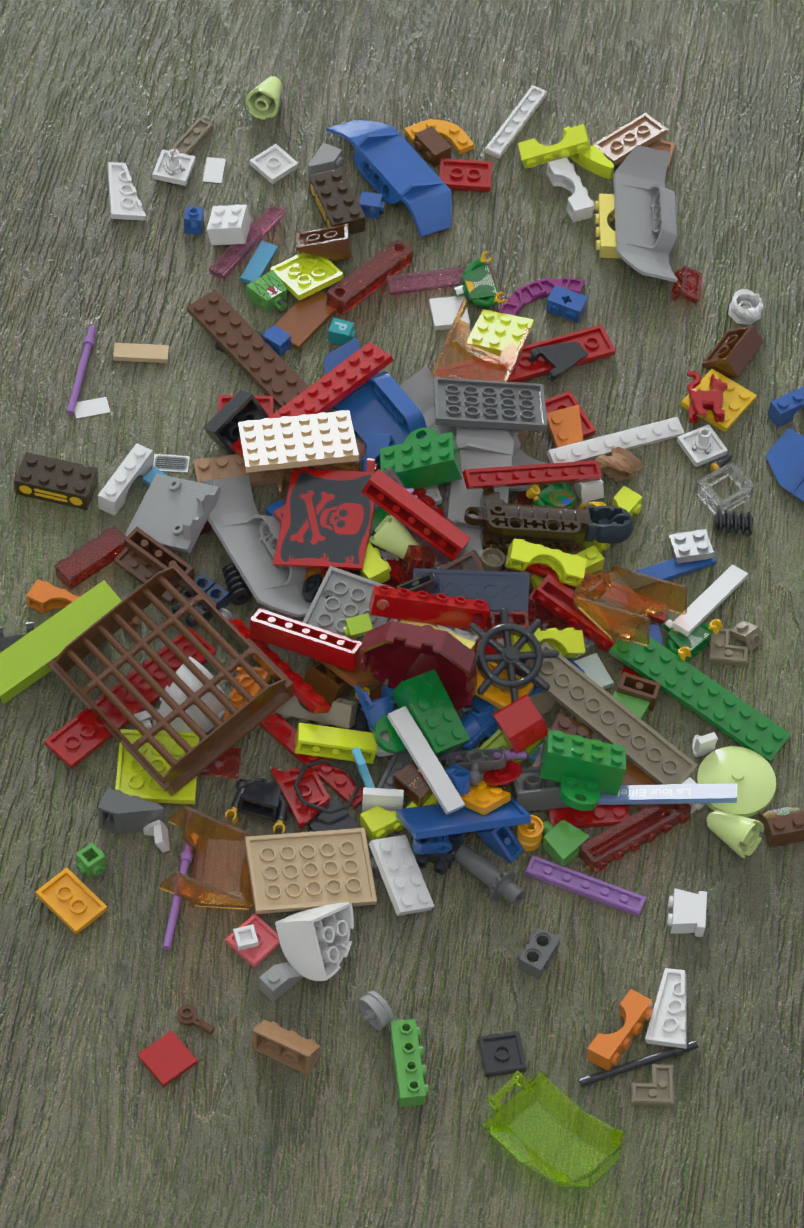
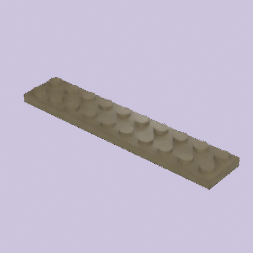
[520,642,698,785]

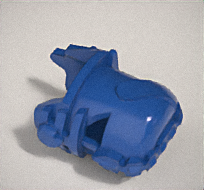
[354,685,399,732]
[461,710,498,751]

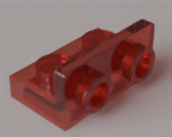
[672,265,703,304]
[200,746,241,779]

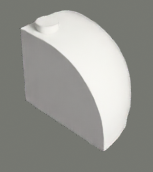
[152,657,226,733]
[275,902,354,981]

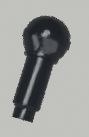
[236,777,265,790]

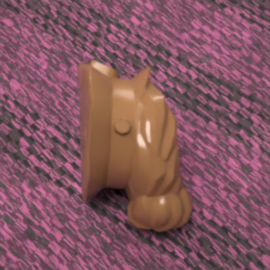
[595,447,643,482]

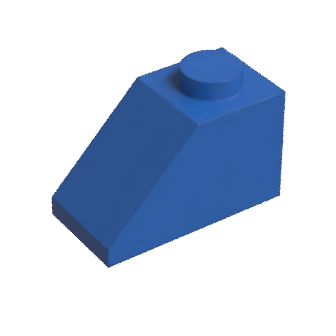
[477,826,524,863]

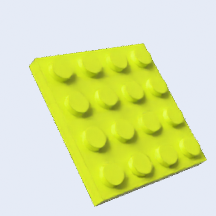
[115,729,200,804]

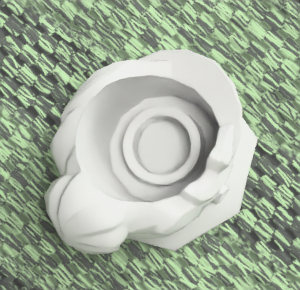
[728,289,764,325]

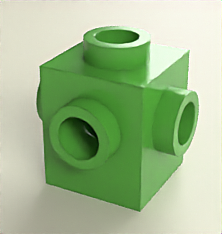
[76,842,106,879]

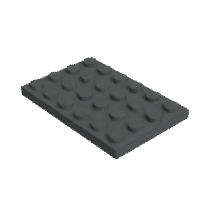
[433,377,548,432]

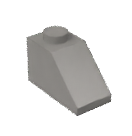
[308,143,343,177]
[259,962,303,1002]

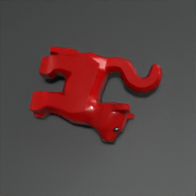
[686,371,728,423]

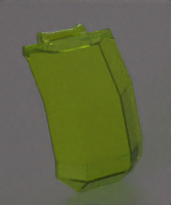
[480,1071,625,1188]

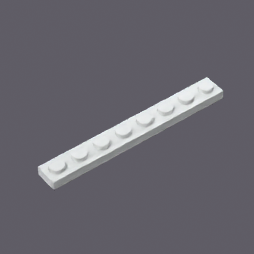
[547,417,684,463]

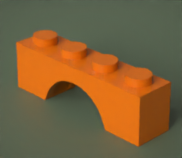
[26,579,81,614]
[587,989,653,1071]

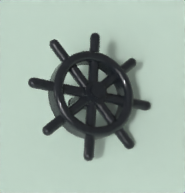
[469,608,559,703]

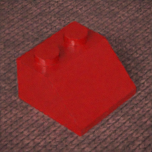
[492,695,548,754]

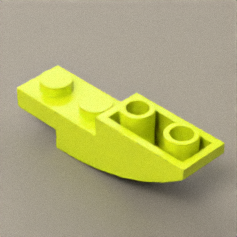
[562,126,614,179]

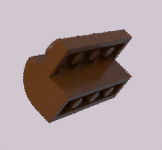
[114,526,195,605]

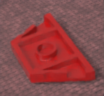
[271,768,330,828]

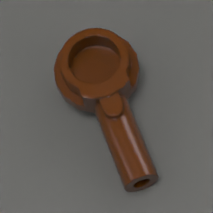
[177,1005,215,1035]

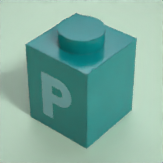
[328,318,356,346]

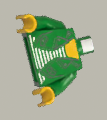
[453,251,507,308]
[663,619,723,663]

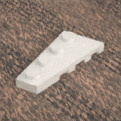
[107,162,146,221]
[645,968,687,1049]

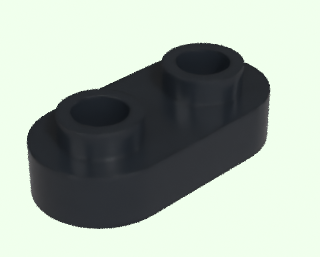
[302,574,323,602]

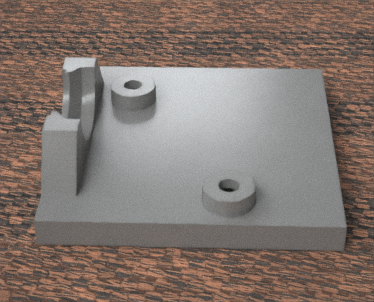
[124,474,221,554]
[302,566,392,637]

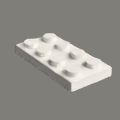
[369,835,435,916]

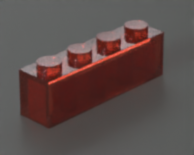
[55,525,126,591]

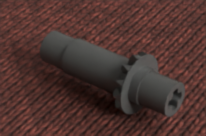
[454,845,526,906]

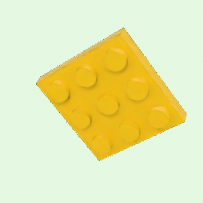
[681,369,757,433]

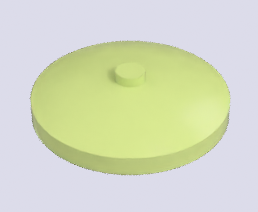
[696,746,776,818]

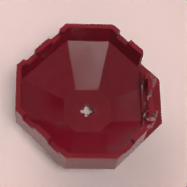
[360,621,477,710]

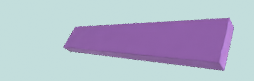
[525,855,646,917]

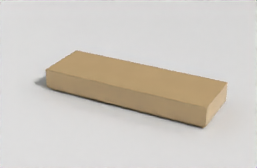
[113,343,169,363]

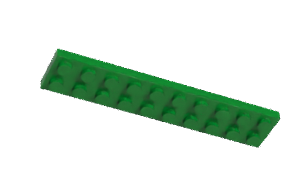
[609,624,791,764]

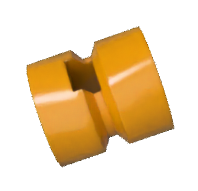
[516,815,544,851]

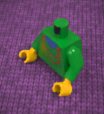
[526,482,577,508]

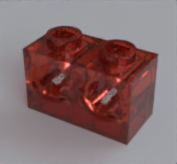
[398,545,436,584]

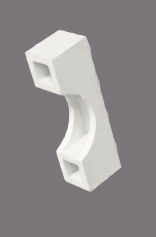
[546,157,595,223]
[98,443,153,516]

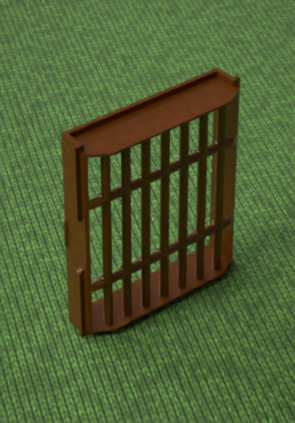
[48,562,294,797]

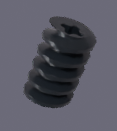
[714,509,754,536]
[222,563,253,605]

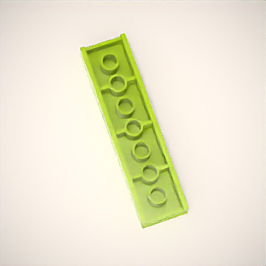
[0,580,122,705]

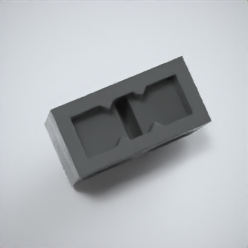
[517,928,560,980]

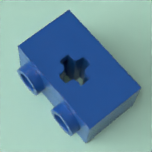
[546,285,588,323]

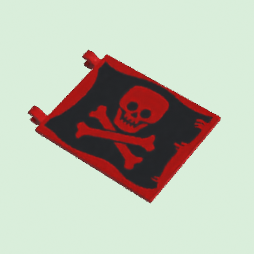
[273,459,377,570]

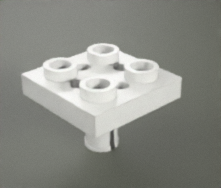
[152,149,195,186]
[677,424,728,467]

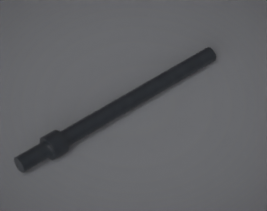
[578,1040,698,1087]

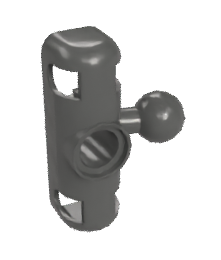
[446,748,507,786]

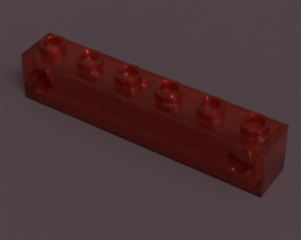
[326,239,414,315]
[578,804,692,873]

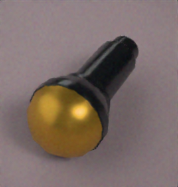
[710,454,732,474]

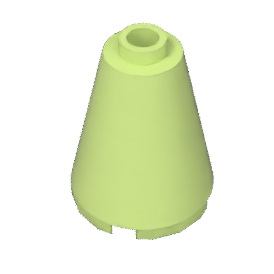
[245,76,282,120]
[369,514,422,563]
[706,810,764,858]

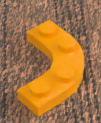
[404,119,474,155]

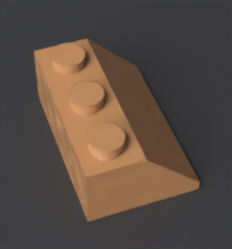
[253,1020,321,1076]

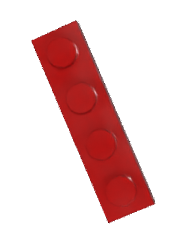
[548,804,630,828]

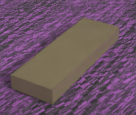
[170,118,214,155]

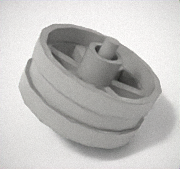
[358,990,394,1030]

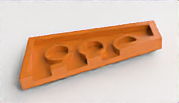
[546,405,583,448]
[223,667,271,722]

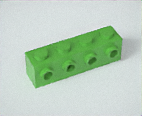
[390,1019,429,1107]

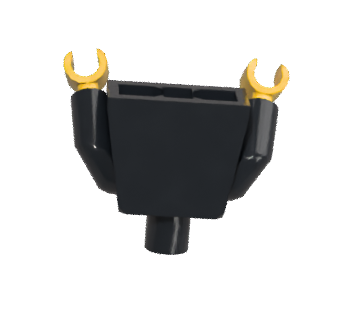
[225,779,288,835]

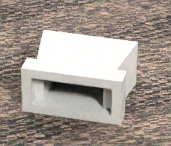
[667,888,707,937]

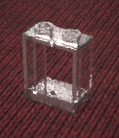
[695,462,755,514]

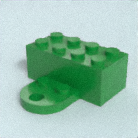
[380,427,462,490]
[373,669,470,759]
[540,730,626,811]

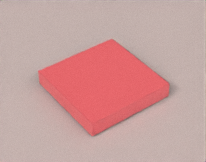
[225,914,280,968]

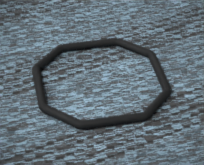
[294,759,360,814]

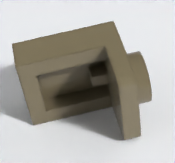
[730,621,763,651]

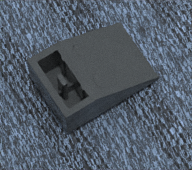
[98,788,165,834]

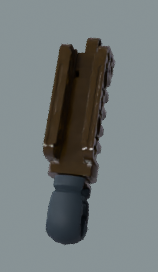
[464,488,633,555]

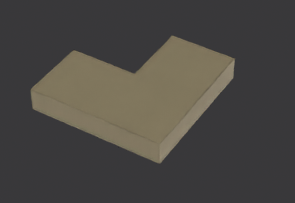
[708,628,748,667]
[631,1064,674,1107]

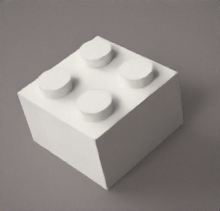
[207,205,251,245]

